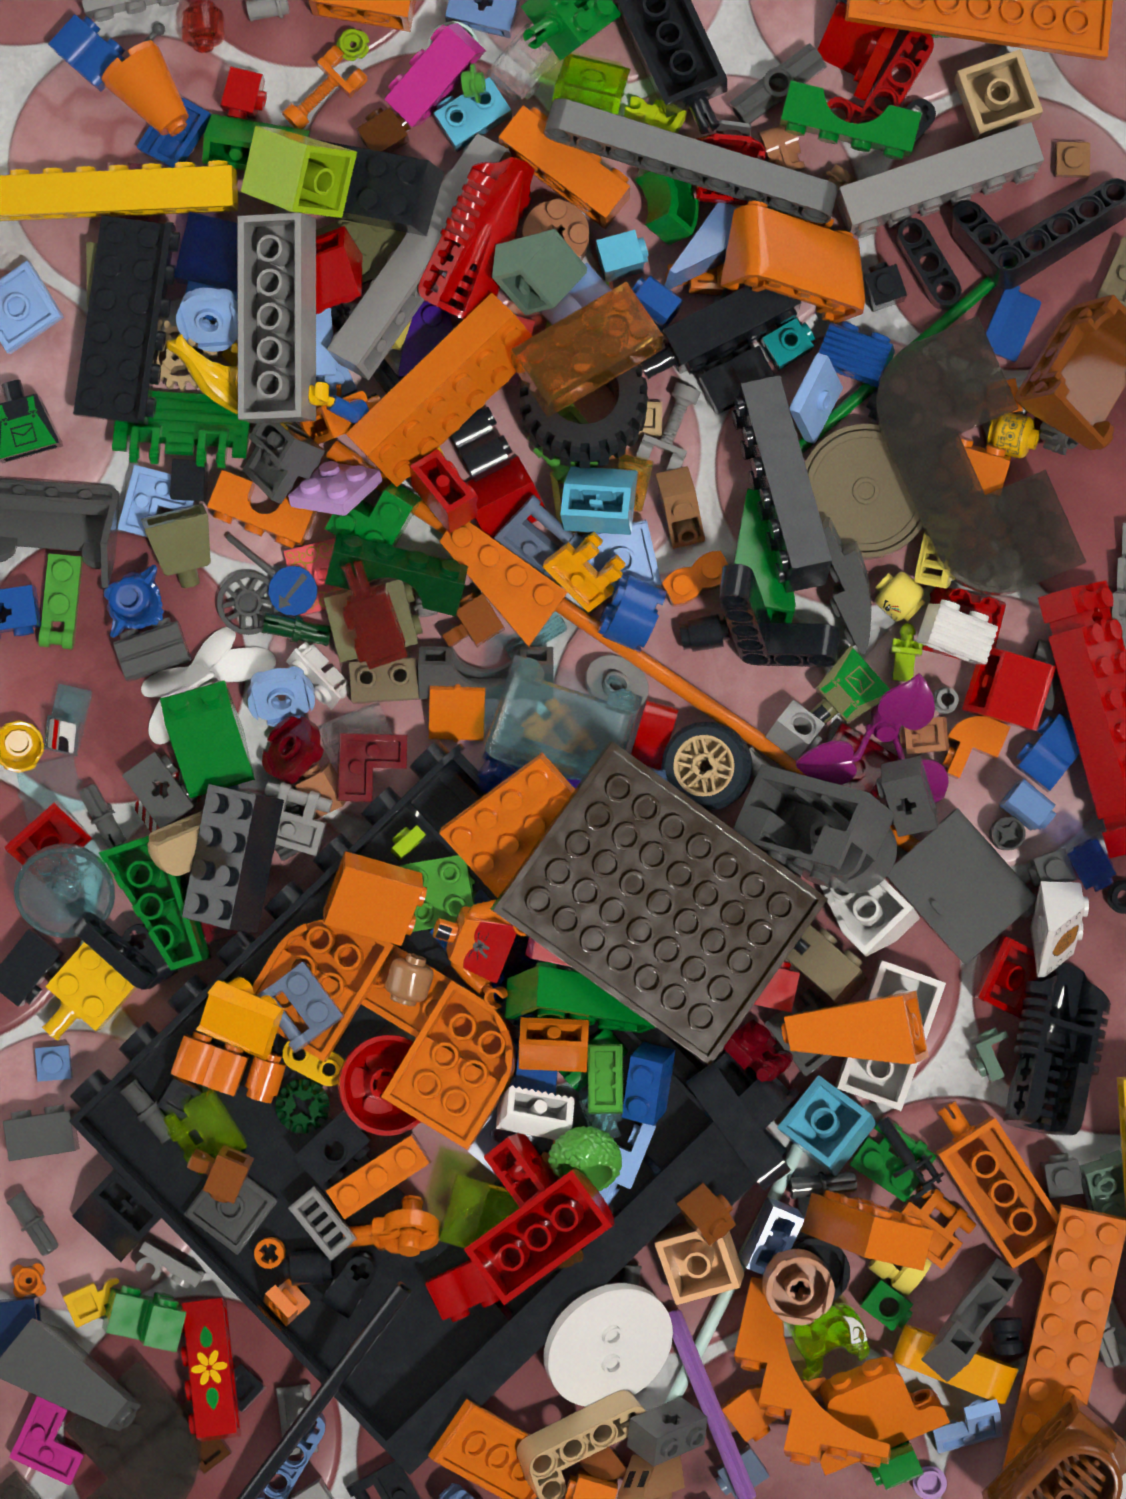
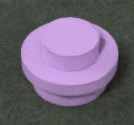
[913,1466,947,1499]

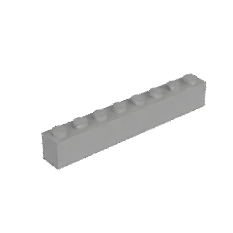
[327,133,513,380]

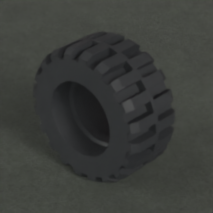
[520,333,648,468]

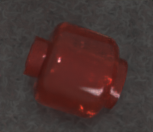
[181,0,225,53]

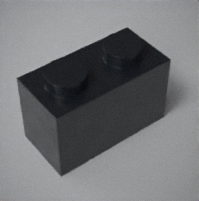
[0,929,65,1007]

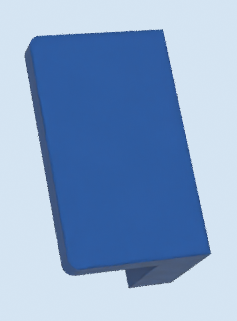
[979,286,1041,362]

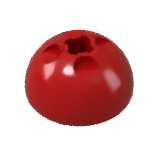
[338,1035,421,1136]

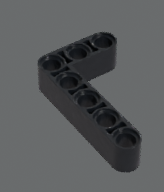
[952,178,1126,289]
[719,564,840,667]

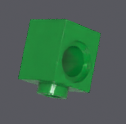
[858,1277,913,1331]

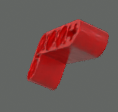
[827,31,934,149]

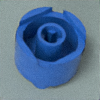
[598,575,666,653]

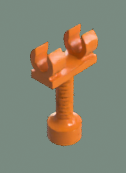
[281,45,368,129]

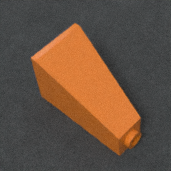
[781,990,929,1064]

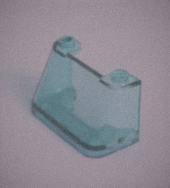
[484,655,642,780]

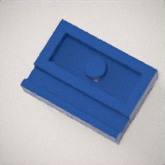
[137,97,211,168]

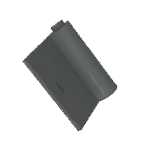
[887,808,1037,965]

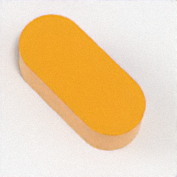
[892,1324,1019,1404]

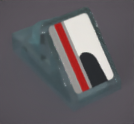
[44,684,93,757]

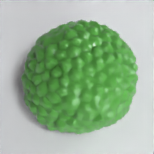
[548,1126,622,1191]

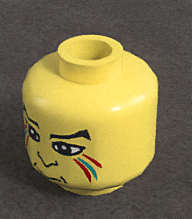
[875,572,925,622]

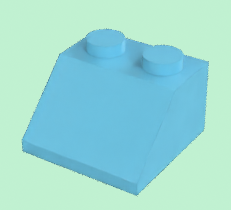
[777,1075,877,1176]

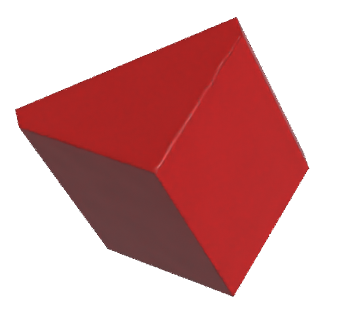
[466,456,546,542]
[4,800,92,883]
[973,936,1040,1018]

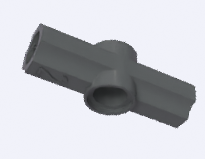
[729,43,827,124]

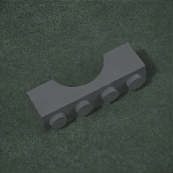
[418,647,554,701]
[921,1258,1022,1382]

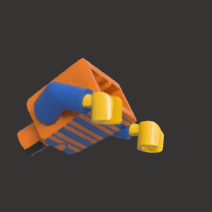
[299,382,381,444]

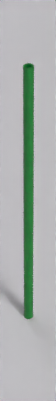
[798,250,1037,454]

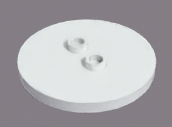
[544,1283,673,1407]

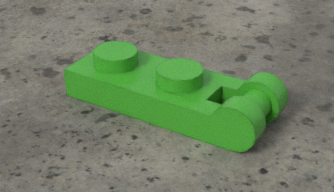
[39,553,83,650]

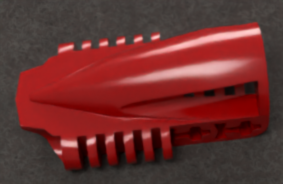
[418,157,535,319]

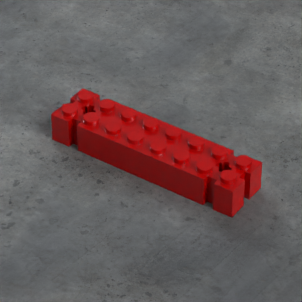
[1038,580,1126,859]

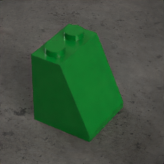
[160,680,255,798]

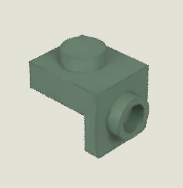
[973,1027,1009,1082]

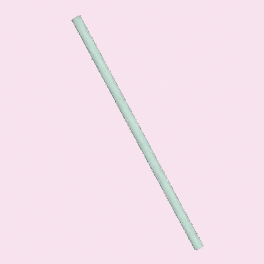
[664,1143,804,1404]

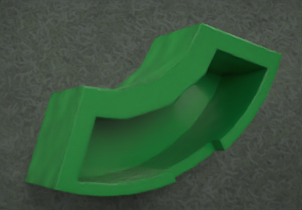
[634,168,699,246]

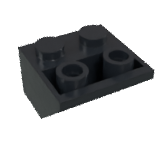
[72,1169,162,1262]

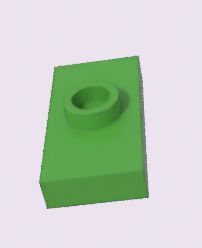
[588,1044,623,1114]

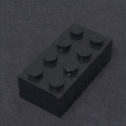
[316,139,444,236]
[182,784,284,933]

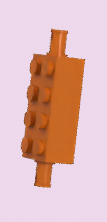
[935,1101,1058,1276]

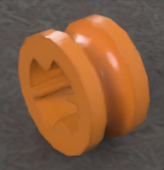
[254,1237,286,1269]

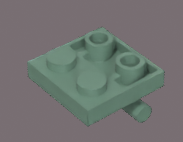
[1079,1150,1126,1218]

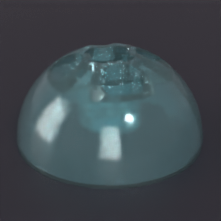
[14,843,115,938]

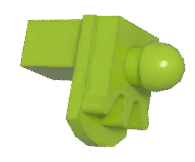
[889,623,923,682]

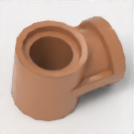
[758,126,806,171]

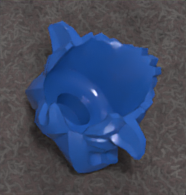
[104,565,164,638]

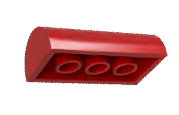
[464,1169,614,1305]

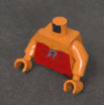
[433,900,526,1009]

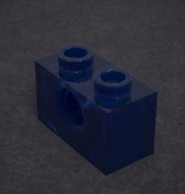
[1067,835,1116,892]

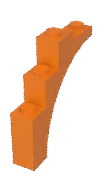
[734,1277,891,1467]

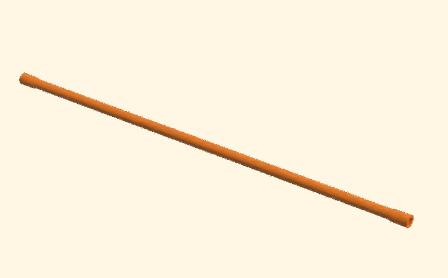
[326,440,920,852]

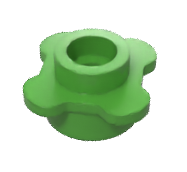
[461,63,486,103]

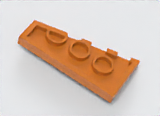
[439,522,568,647]

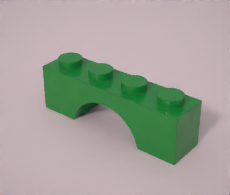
[779,80,922,160]

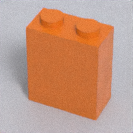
[323,851,427,946]

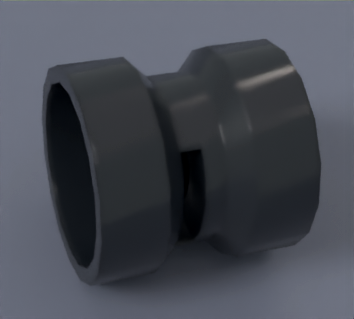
[988,1317,1024,1355]

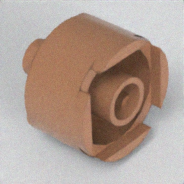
[522,199,589,260]
[762,1249,835,1325]

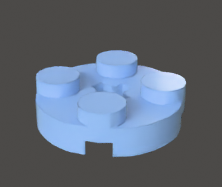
[176,288,238,352]
[247,666,315,727]

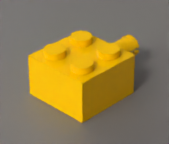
[42,942,137,1041]

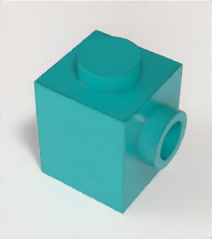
[761,318,815,371]

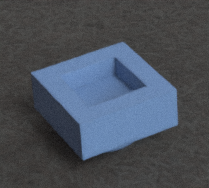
[35,1045,73,1082]

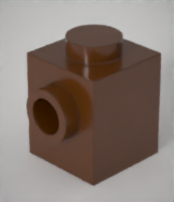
[356,107,411,153]

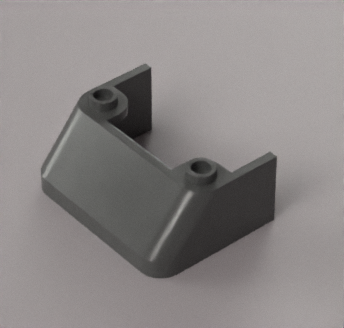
[0,479,119,588]

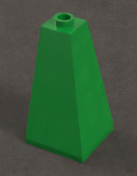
[723,488,796,623]

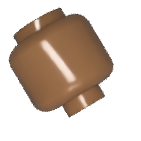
[385,953,434,1006]

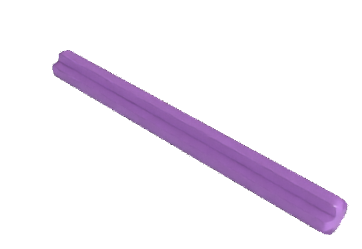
[669,1309,756,1499]

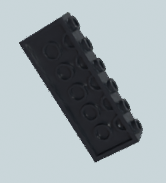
[73,215,180,426]

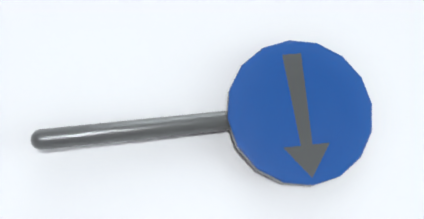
[226,534,318,616]

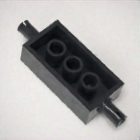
[613,0,728,134]
[639,285,802,380]

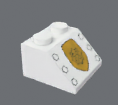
[1030,881,1089,977]

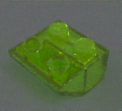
[439,1172,519,1248]

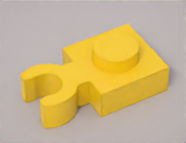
[62,1277,120,1328]

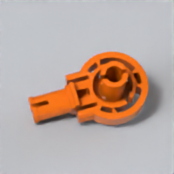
[343,1195,440,1257]

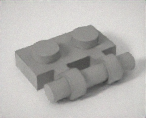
[264,782,333,856]

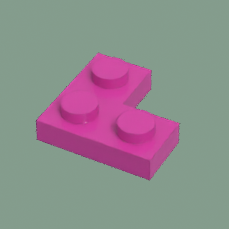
[9,1396,86,1486]

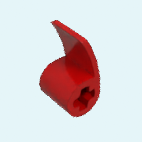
[631,700,679,770]

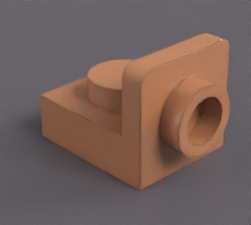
[900,717,949,755]

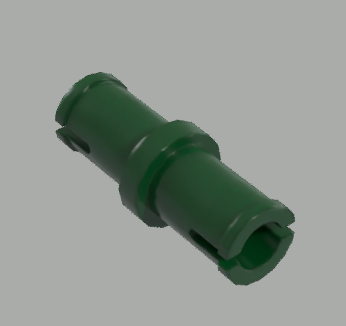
[261,612,331,646]

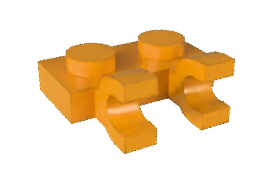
[542,531,626,613]

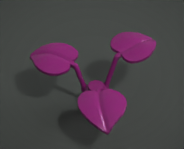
[796,673,949,803]

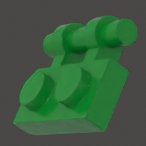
[849,1118,937,1203]

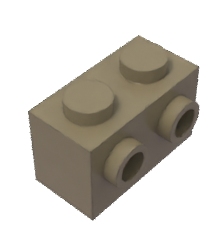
[349,652,420,704]

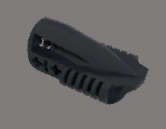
[1003,963,1111,1136]

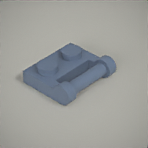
[494,495,584,578]
[257,962,345,1053]

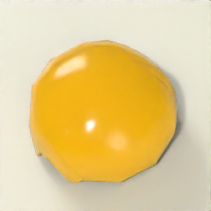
[0,720,44,773]

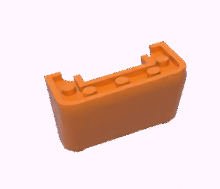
[720,201,865,324]

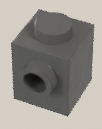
[1027,848,1077,887]
[1040,1153,1083,1198]

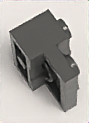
[242,422,325,504]

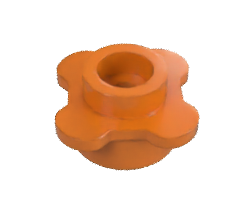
[11,1263,46,1298]

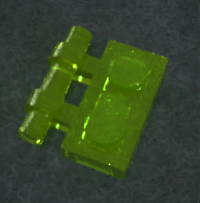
[163,1089,247,1175]

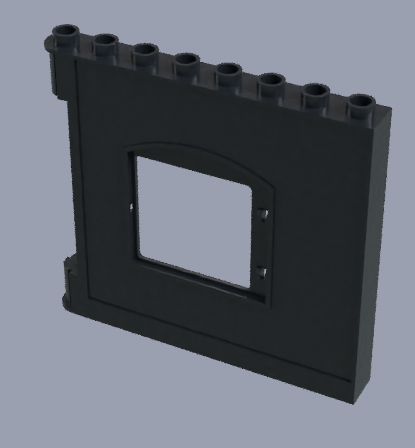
[69,739,799,1475]

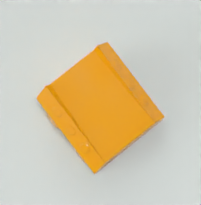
[196,977,284,1061]

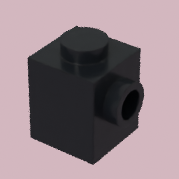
[863,262,907,312]

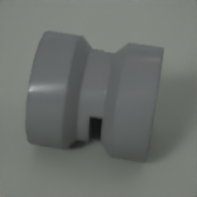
[989,817,1026,850]

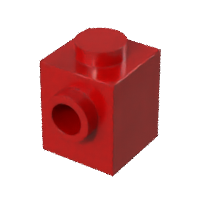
[221,66,267,120]

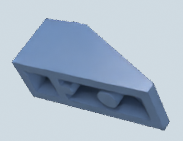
[664,203,736,290]

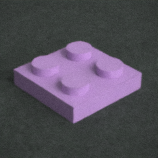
[288,461,383,516]

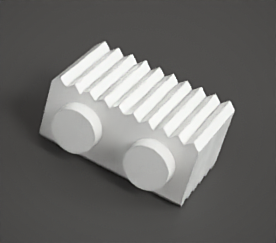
[916,600,998,665]
[496,1085,574,1140]

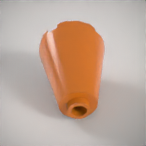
[101,40,189,136]

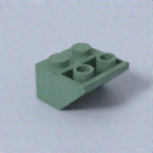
[492,229,587,315]

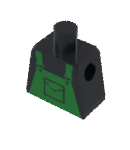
[0,380,63,464]

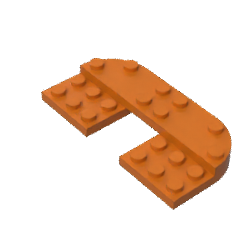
[252,919,516,1150]

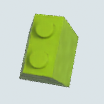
[241,126,357,218]

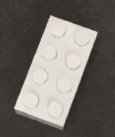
[835,960,946,1111]

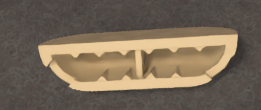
[147,811,203,876]

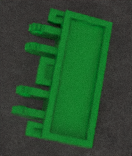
[112,391,250,468]

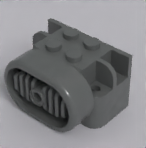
[733,764,897,893]

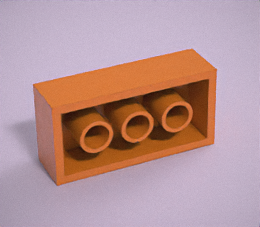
[498,105,630,230]
[801,1190,934,1271]

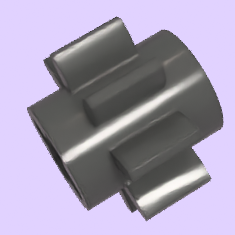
[1040,422,1079,455]

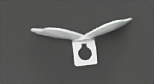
[141,627,276,745]

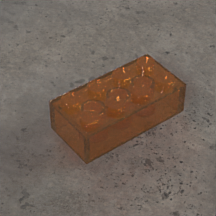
[511,282,663,418]

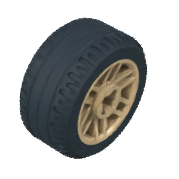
[661,722,752,810]

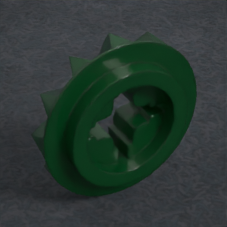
[275,1079,330,1134]

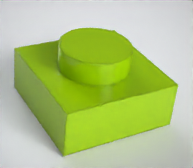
[390,825,426,861]

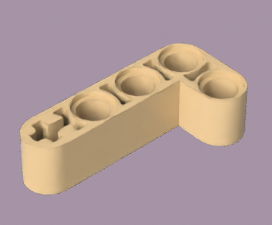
[517,1390,646,1499]

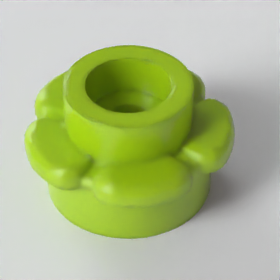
[337,28,369,61]

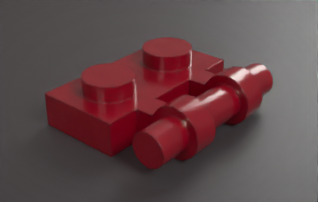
[723,1019,793,1082]

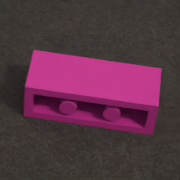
[384,23,486,127]

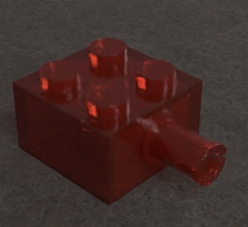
[341,560,408,670]

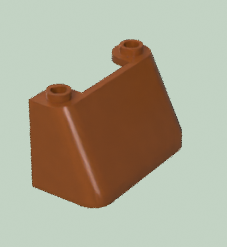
[1015,294,1126,450]

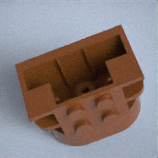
[982,1395,1126,1499]

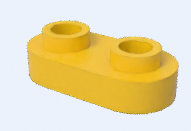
[282,1041,345,1086]

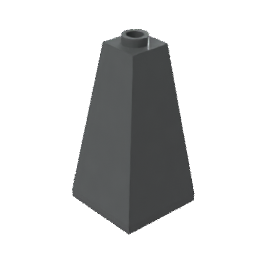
[0,1318,141,1431]

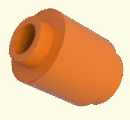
[245,1052,286,1103]

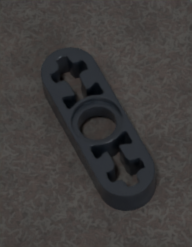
[73,911,158,990]

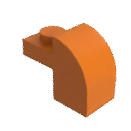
[942,716,1010,779]

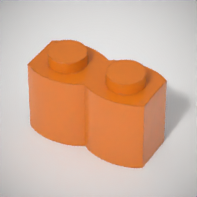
[661,551,728,607]
[170,1031,250,1096]

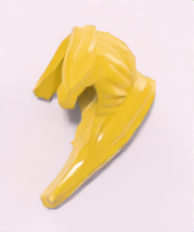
[165,334,238,414]

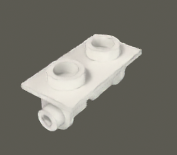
[286,641,351,710]

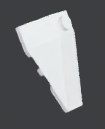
[820,879,920,957]

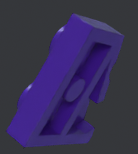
[398,301,453,379]

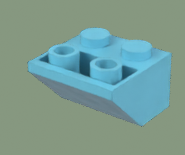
[560,466,638,535]

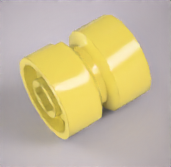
[868,1258,932,1297]

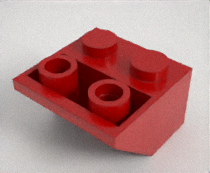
[316,226,363,315]
[962,648,1056,731]

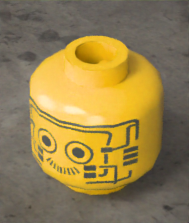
[988,412,1039,458]

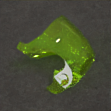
[790,1303,870,1382]

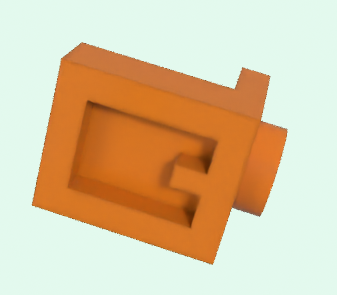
[263,1279,310,1326]

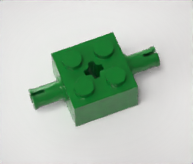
[520,0,622,61]

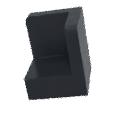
[170,459,209,504]

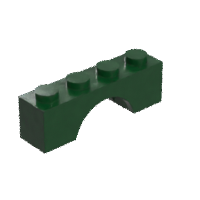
[325,533,468,617]

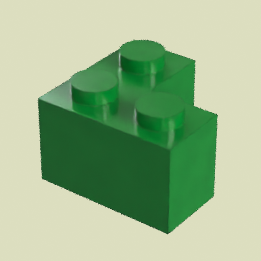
[324,483,422,547]
[102,1285,186,1352]

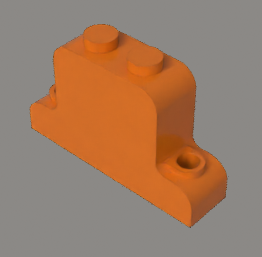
[819,1357,950,1476]

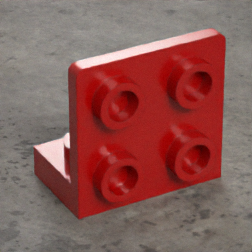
[817,2,899,101]

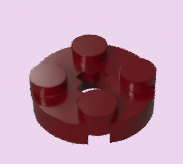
[262,716,324,784]

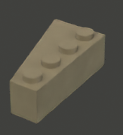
[786,925,868,1005]

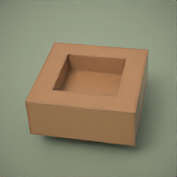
[1055,142,1090,178]

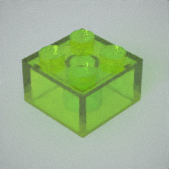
[551,54,631,116]

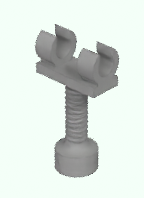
[635,382,701,471]

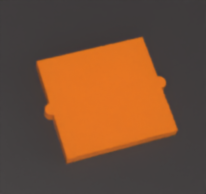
[429,684,485,743]

